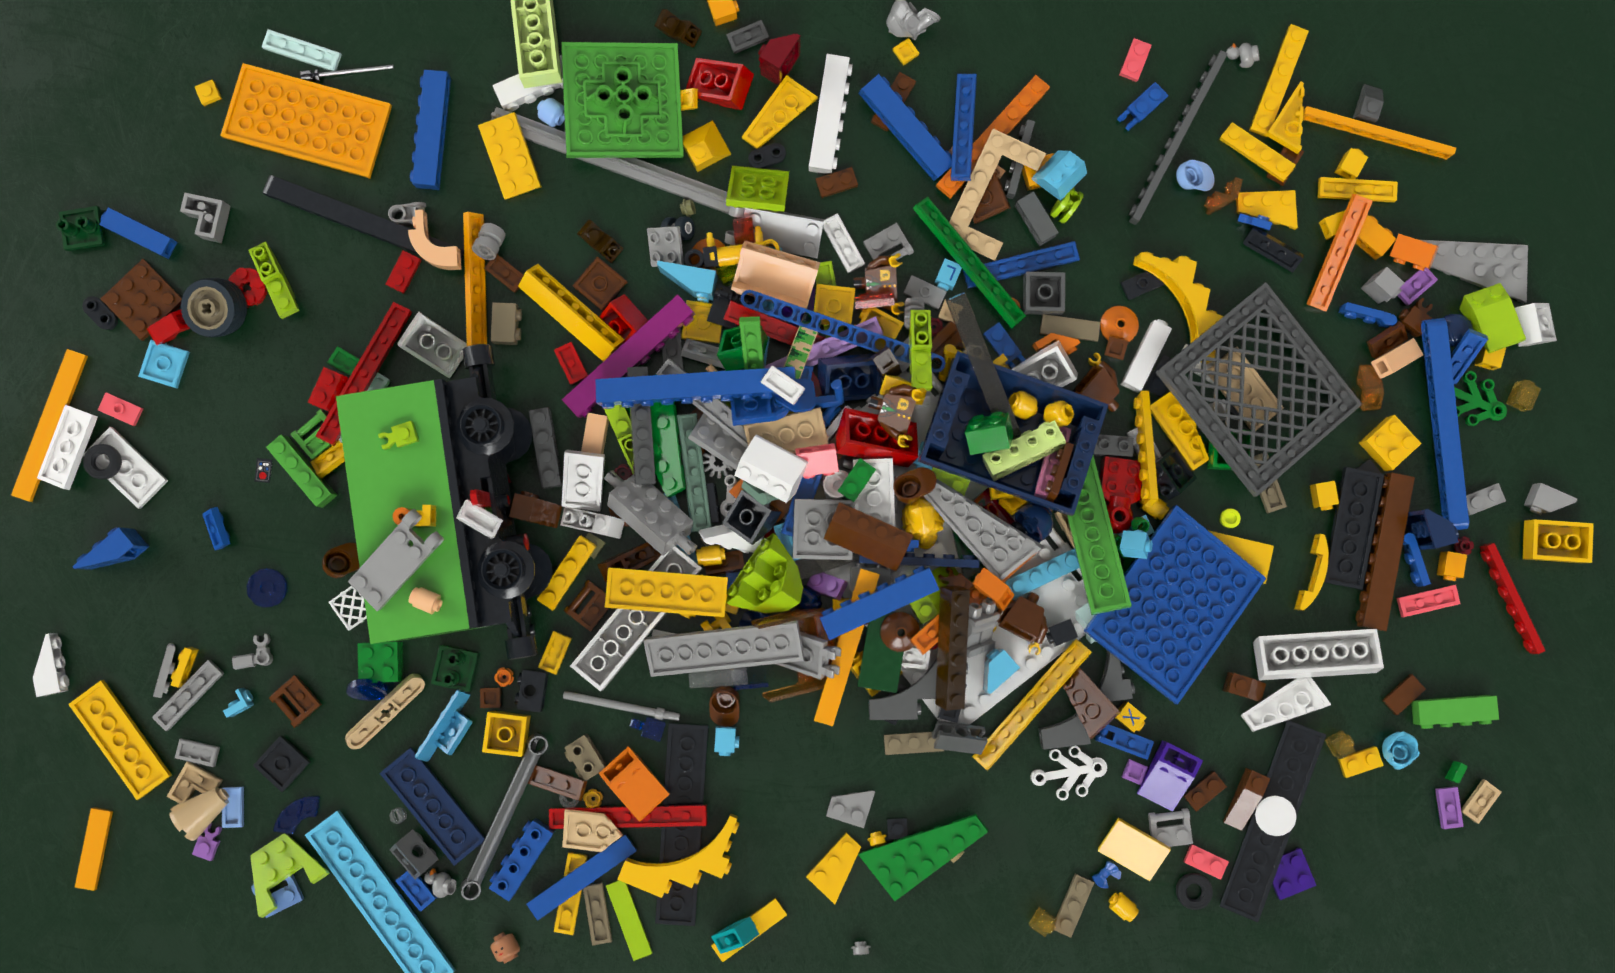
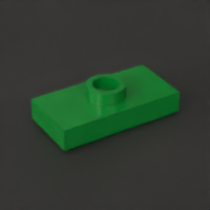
[327,346,360,376]

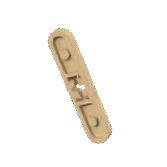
[345,674,425,749]

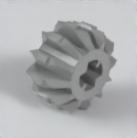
[904,297,924,329]
[703,452,734,479]

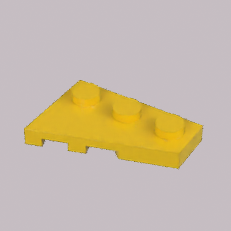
[806,832,861,904]

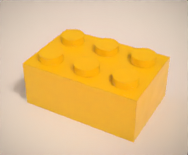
[1523,519,1594,563]

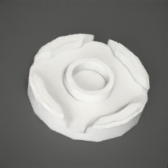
[1255,796,1296,836]

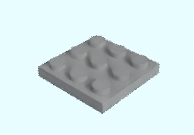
[792,499,854,560]

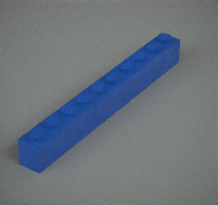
[595,367,796,409]

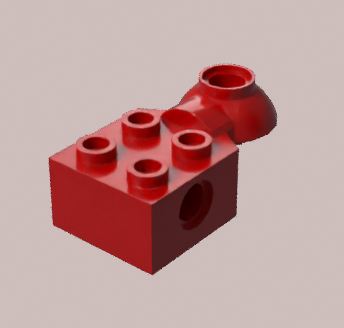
[1099,456,1142,534]

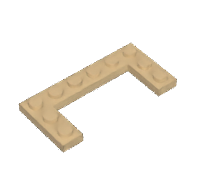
[949,129,1046,261]

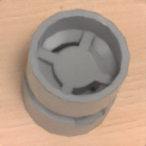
[472,223,506,260]

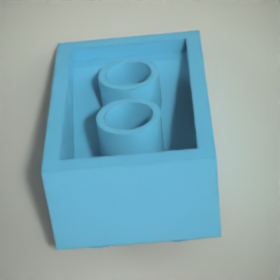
[657,261,718,303]

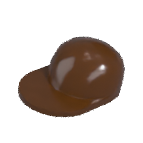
[893,467,937,504]
[322,542,360,578]
[709,685,740,727]

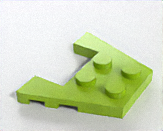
[250,833,330,918]

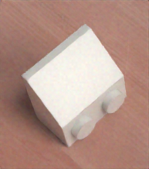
[1515,303,1557,347]

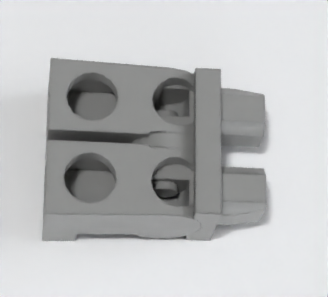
[967,598,1000,658]

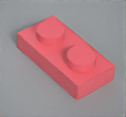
[1119,38,1152,82]
[1183,844,1229,880]

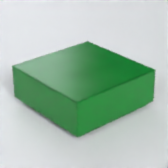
[1445,761,1467,784]

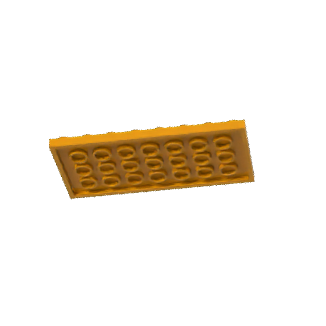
[220,63,392,178]

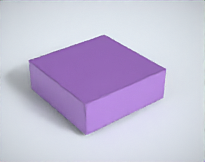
[1122,759,1148,785]

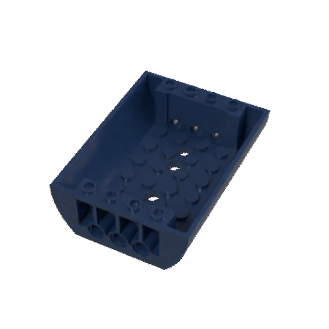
[918,351,1109,516]

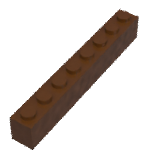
[1356,473,1415,631]

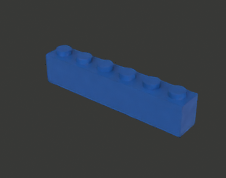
[410,70,451,190]
[858,74,952,181]
[819,565,940,640]

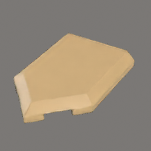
[562,809,623,852]

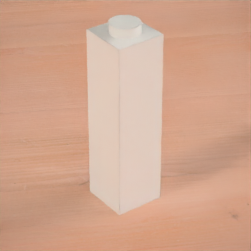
[1120,319,1172,393]

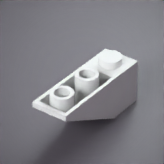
[560,507,625,539]
[699,524,764,554]
[33,633,69,697]

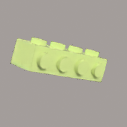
[982,420,1066,481]

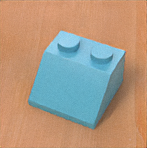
[1032,150,1087,201]
[983,648,1020,694]

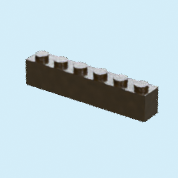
[935,586,970,711]

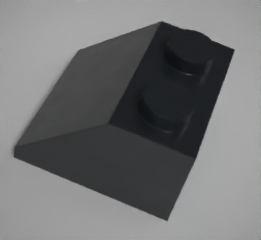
[722,490,782,545]

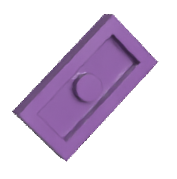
[1397,268,1438,306]
[806,570,848,601]
[1435,786,1463,829]

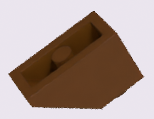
[1222,672,1266,702]

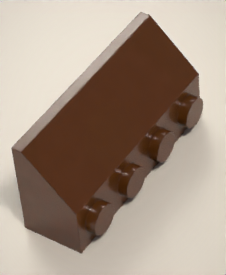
[823,502,913,571]

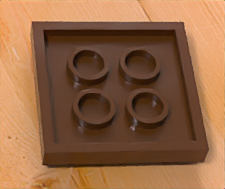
[101,259,182,341]

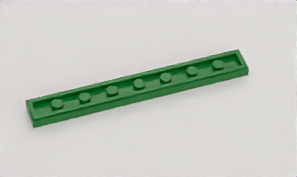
[913,196,1026,328]

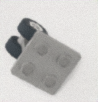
[647,216,695,267]

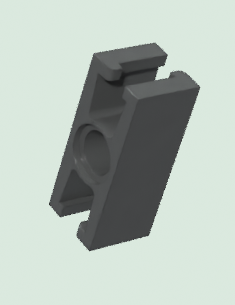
[1015,192,1059,246]
[932,720,988,755]

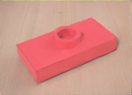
[98,393,143,426]

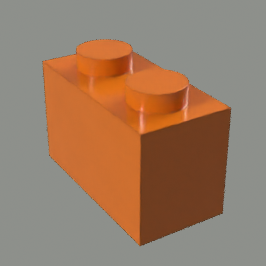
[1390,234,1439,271]

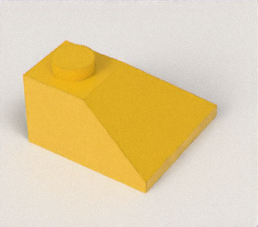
[683,120,731,172]

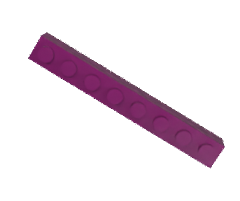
[562,295,695,418]

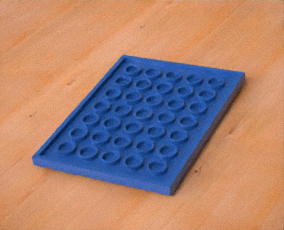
[1084,505,1266,704]

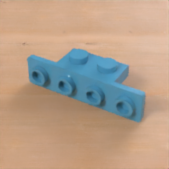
[415,690,473,762]

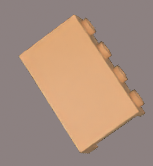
[731,240,820,309]

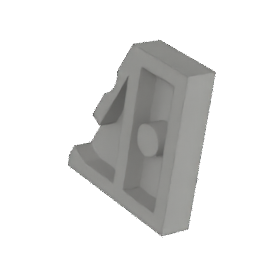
[826,790,875,828]

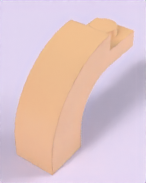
[408,210,461,270]

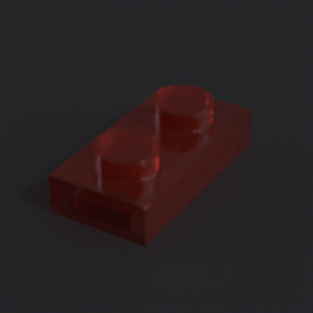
[855,291,895,309]

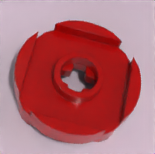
[228,268,268,307]

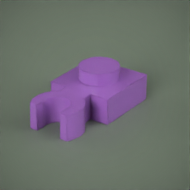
[192,823,222,861]

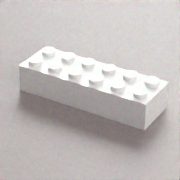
[1253,629,1384,680]

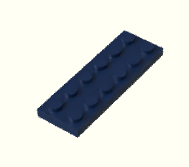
[380,747,485,866]

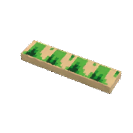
[784,312,823,379]

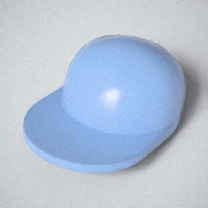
[1176,160,1214,191]

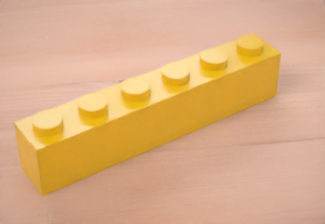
[518,264,624,362]

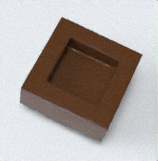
[1104,336,1129,360]
[480,687,501,708]

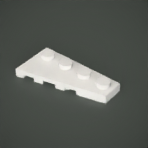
[1241,677,1331,732]

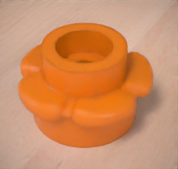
[494,667,514,687]

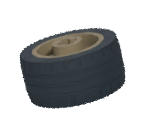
[181,278,247,337]

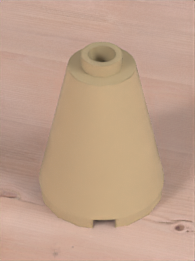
[169,787,229,841]

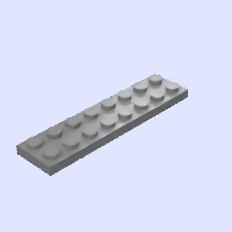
[643,620,805,677]

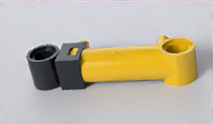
[684,226,781,270]

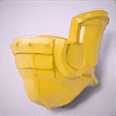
[901,497,944,549]

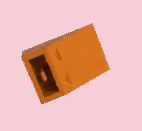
[598,746,670,822]

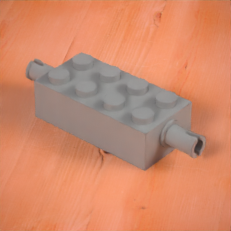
[604,470,697,556]

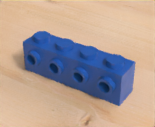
[489,818,555,901]

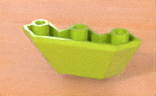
[726,533,803,613]

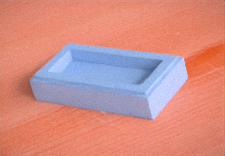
[222,787,244,828]

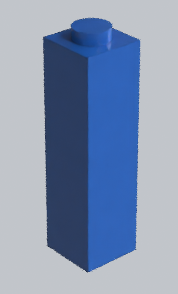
[99,208,178,259]

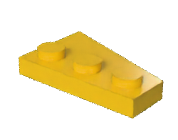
[1236,190,1298,230]

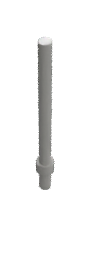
[563,691,680,721]

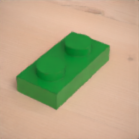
[838,458,876,502]

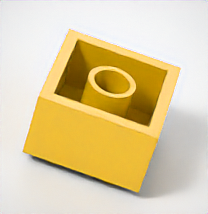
[1359,415,1422,471]
[482,711,531,757]

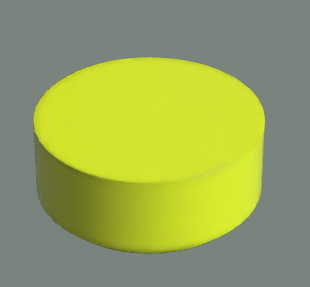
[1220,508,1241,528]

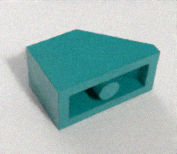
[711,917,759,954]

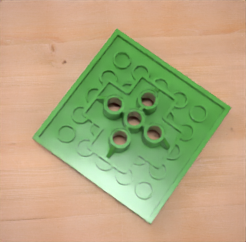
[561,42,683,158]

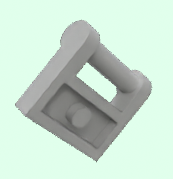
[863,223,914,260]
[1148,808,1193,847]

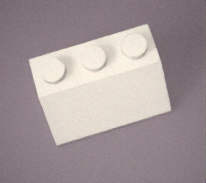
[734,434,808,503]

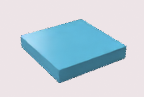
[138,340,190,389]

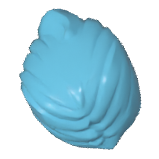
[1382,731,1420,770]

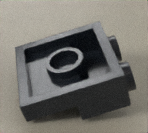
[1155,446,1197,500]

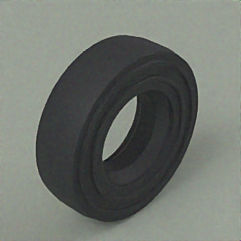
[83,444,122,479]
[1176,873,1213,910]

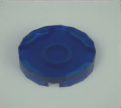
[247,568,288,608]
[346,679,388,701]

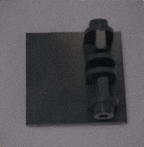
[707,284,755,328]

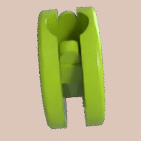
[1050,187,1084,224]

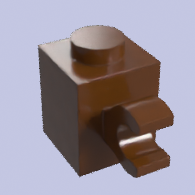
[1398,298,1433,338]

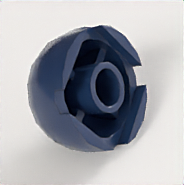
[1014,503,1053,543]

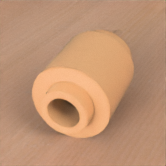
[409,587,443,614]

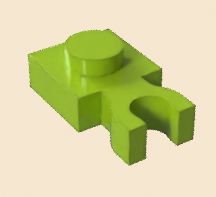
[378,421,419,450]

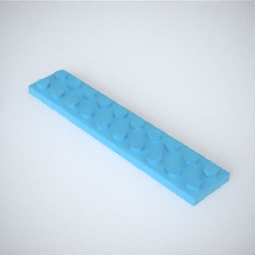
[305,810,456,973]

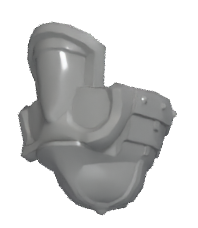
[886,0,941,40]

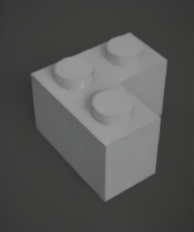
[180,193,231,243]

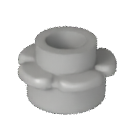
[851,942,871,955]

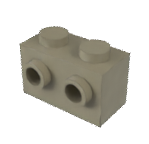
[491,303,522,345]
[564,733,607,781]

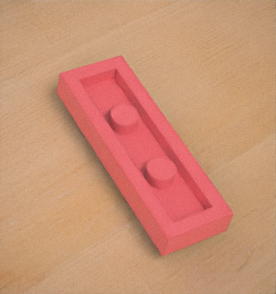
[1396,585,1461,617]

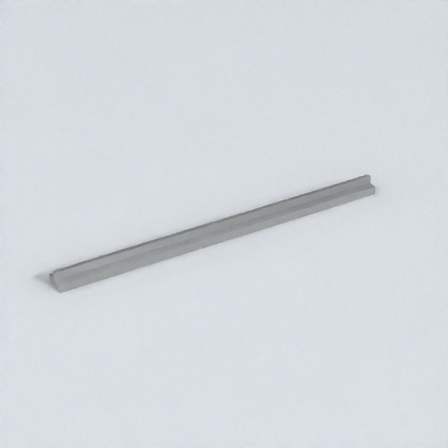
[491,107,746,220]

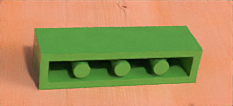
[266,434,338,508]
[1411,695,1499,729]

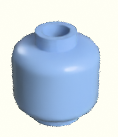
[537,98,565,127]

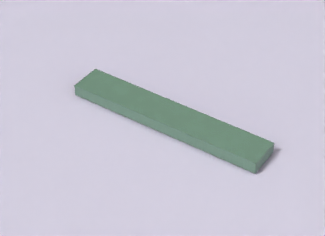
[677,413,712,532]

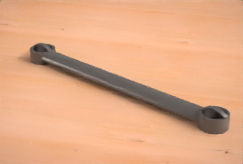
[460,733,548,900]

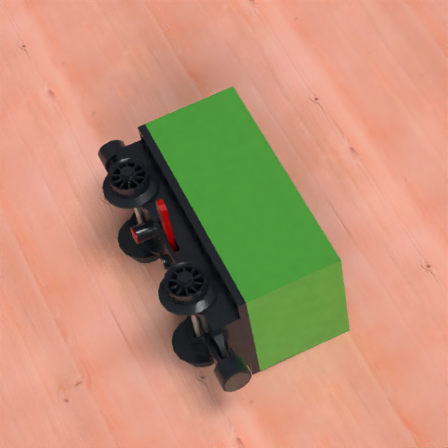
[336,344,553,660]

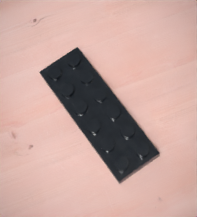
[1324,467,1384,590]

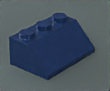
[818,353,881,401]
[1406,509,1459,550]

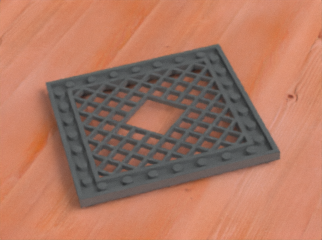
[1156,282,1362,497]

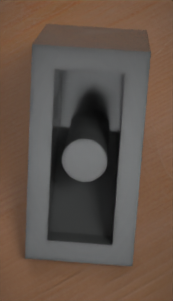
[1353,84,1384,124]

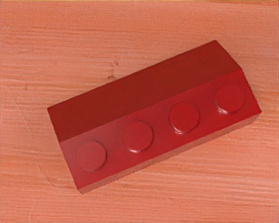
[836,408,919,468]

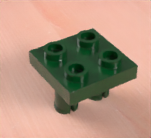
[56,206,105,251]
[431,645,479,692]

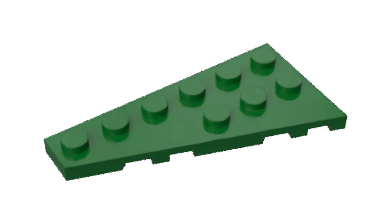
[626,374,686,498]
[858,814,989,901]

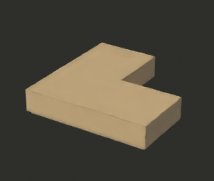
[167,761,223,804]

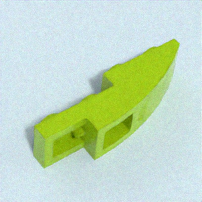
[248,241,300,319]
[909,310,932,391]
[604,405,634,474]

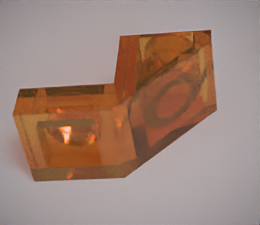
[1205,177,1243,215]
[1356,365,1384,411]

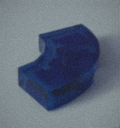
[273,796,320,834]

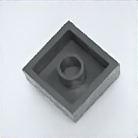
[1023,272,1065,315]

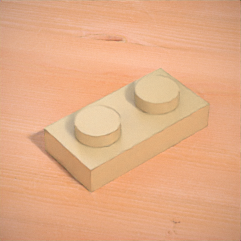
[1461,779,1501,824]

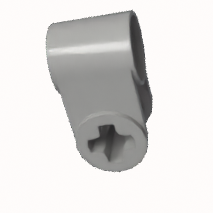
[388,202,428,226]

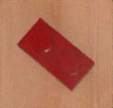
[385,250,422,294]
[554,342,588,386]

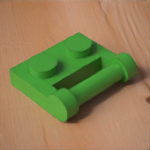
[291,409,331,460]

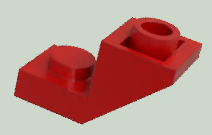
[147,309,190,345]

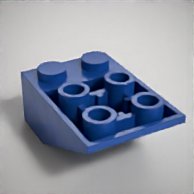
[72,527,149,570]

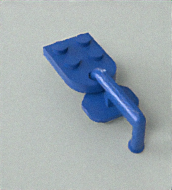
[731,378,844,426]

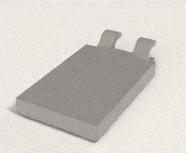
[777,632,842,680]

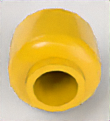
[1008,391,1038,420]
[1043,401,1074,428]

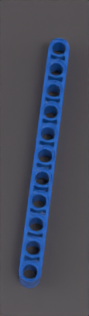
[741,290,945,372]
[1421,318,1469,530]

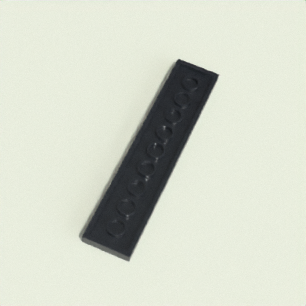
[1220,720,1326,922]
[655,723,709,926]

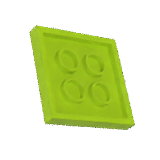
[726,166,789,212]

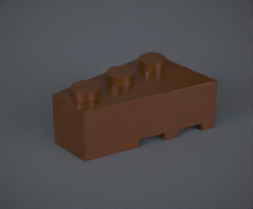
[509,491,562,528]

